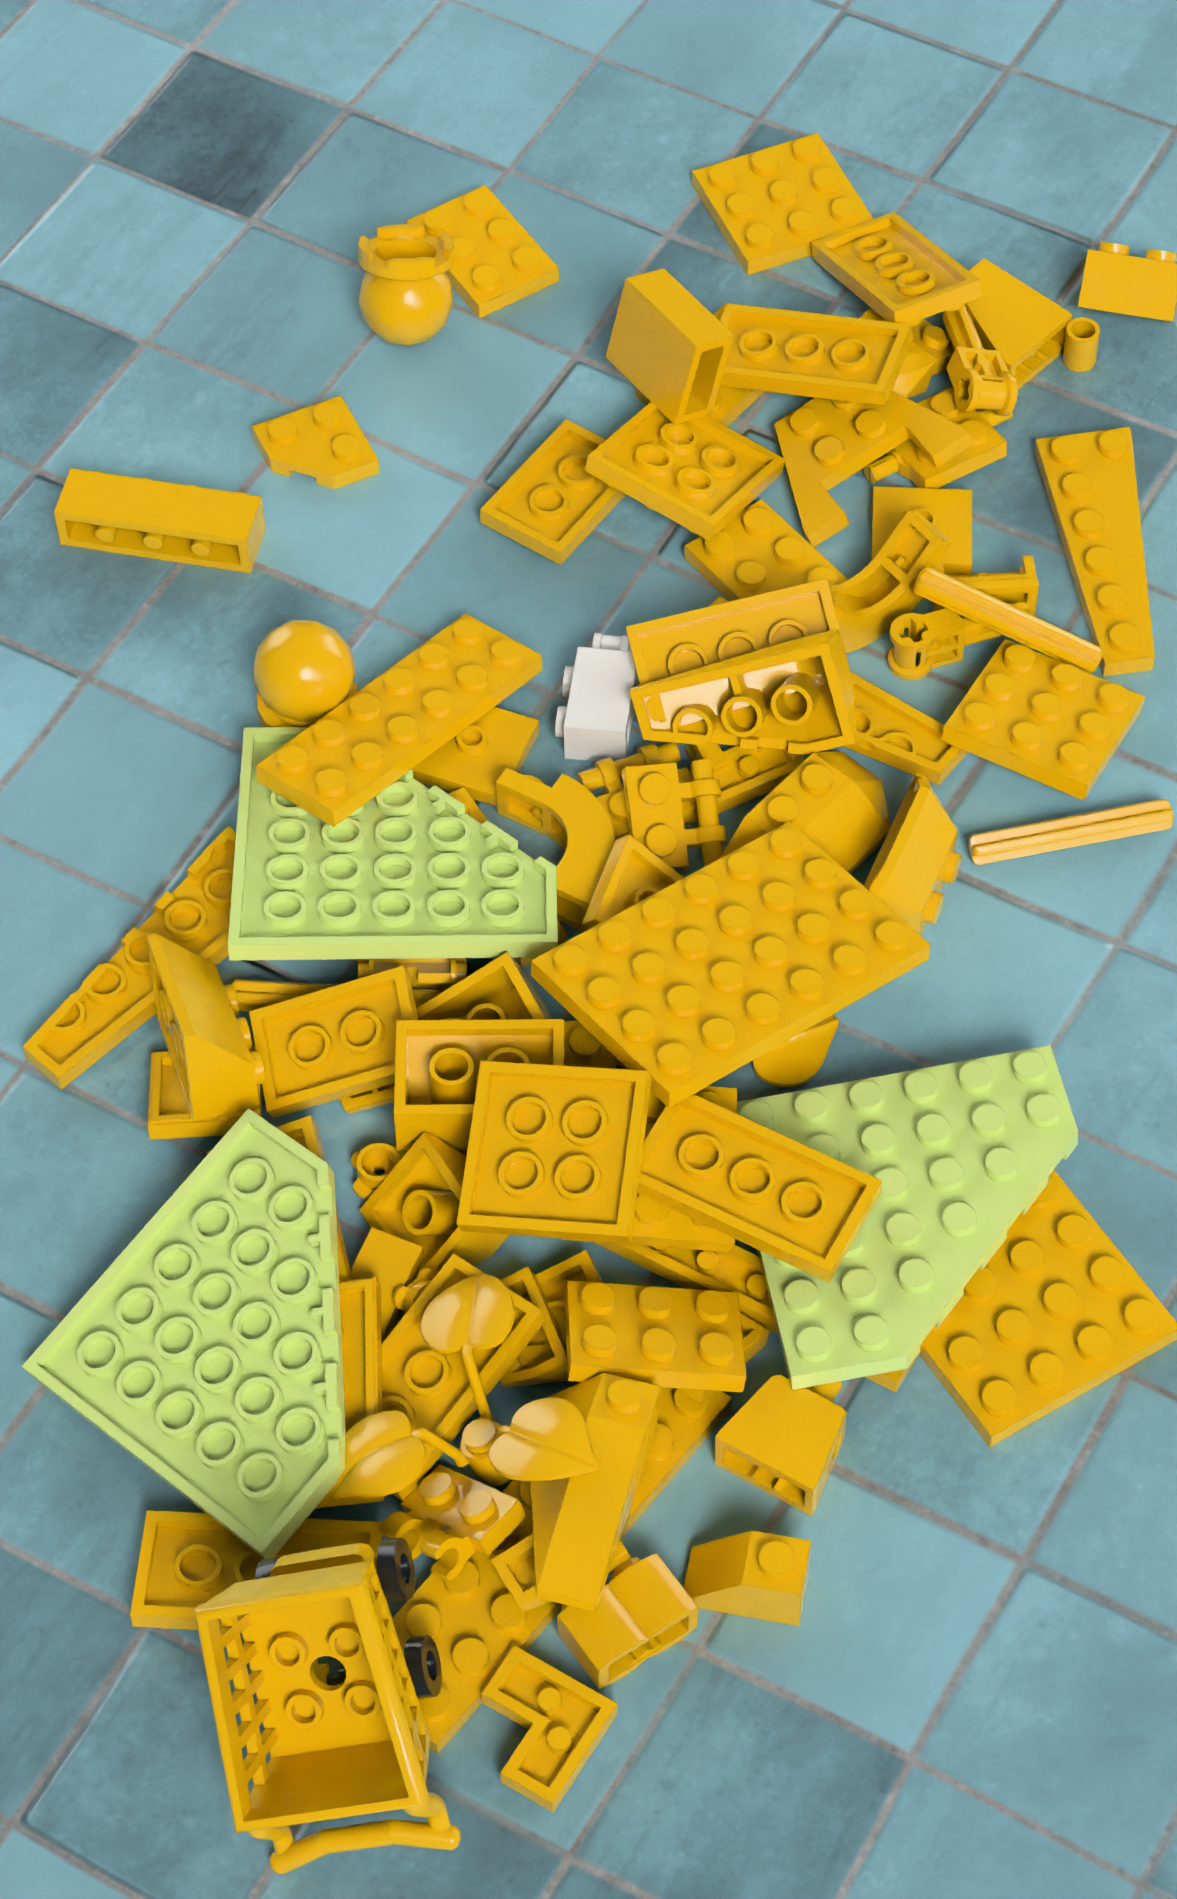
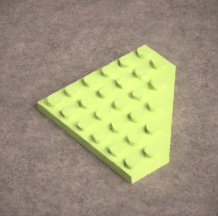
[228,727,558,961]
[737,1045,1078,1390]
[22,1108,346,1559]

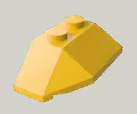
[719,751,891,874]
[864,773,962,935]

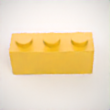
[146,934,265,1122]
[394,1019,565,1151]

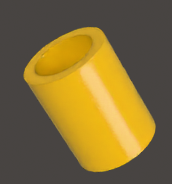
[1063,317,1100,372]

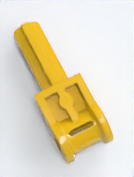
[942,306,1018,416]
[887,601,1030,681]

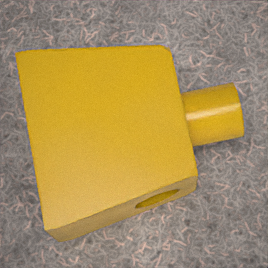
[715,1375,847,1516]

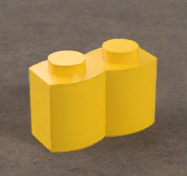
[557,1554,699,1689]

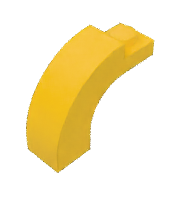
[829,510,952,654]
[496,767,615,932]

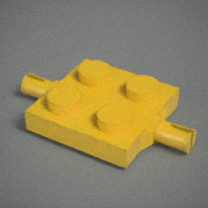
[863,387,1013,489]

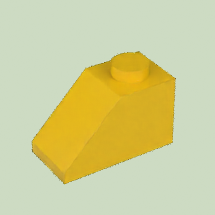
[684,1530,811,1626]

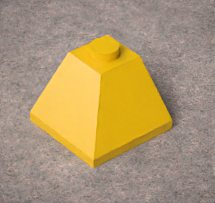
[359,1132,509,1282]

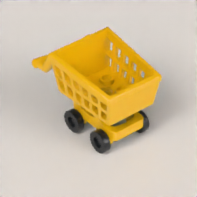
[194,1537,461,1874]

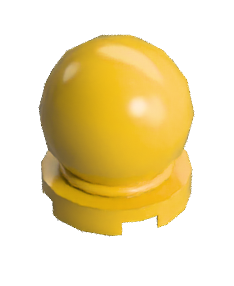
[358,224,454,347]
[253,620,358,727]

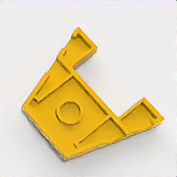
[774,391,974,547]

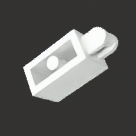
[555,633,639,762]

